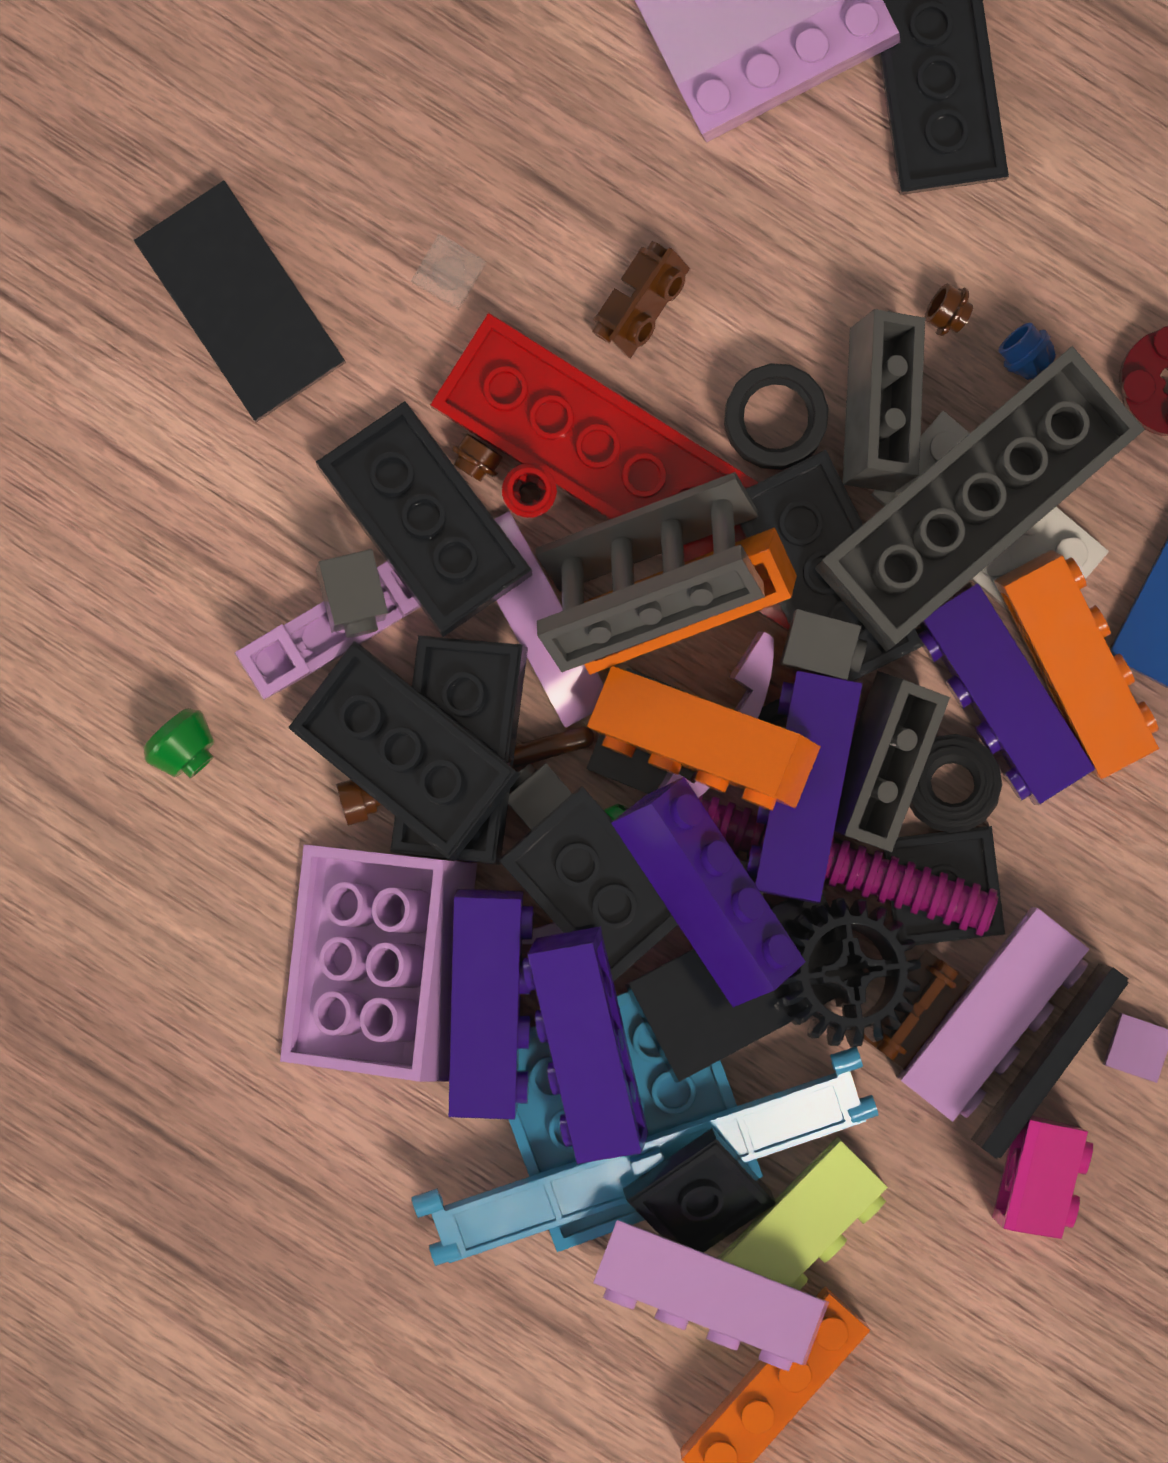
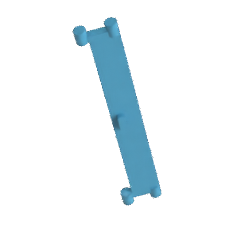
[411,1047,879,1266]

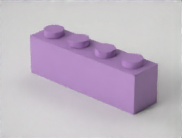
[897,907,1089,1122]
[593,1220,829,1371]

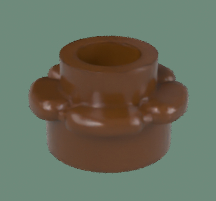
[925,283,973,336]
[451,434,503,482]

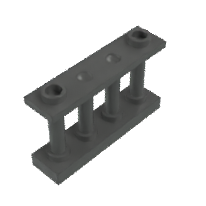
[536,472,765,672]

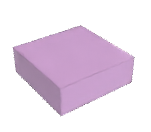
[1103,1013,1168,1083]

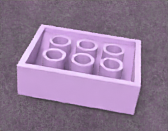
[635,0,900,143]
[280,844,477,1082]

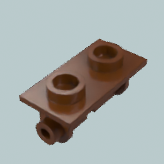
[592,241,690,359]
[864,949,970,1069]

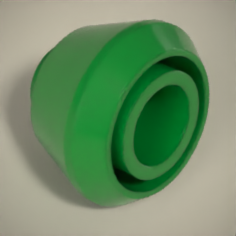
[143,708,214,778]

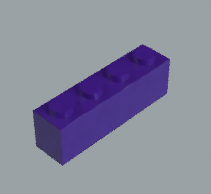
[918,583,1095,805]
[747,671,863,904]
[611,777,806,1007]
[448,889,533,1120]
[523,927,649,1164]

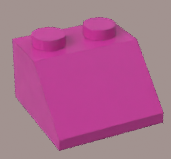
[992,1115,1093,1239]

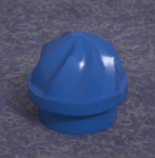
[998,323,1056,380]

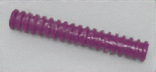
[699,794,999,936]

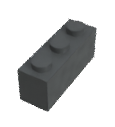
[842,309,925,492]
[834,671,950,852]

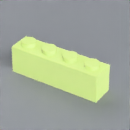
[717,1136,888,1290]

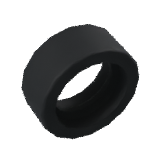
[724,363,829,470]

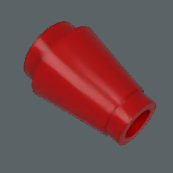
[502,463,557,518]

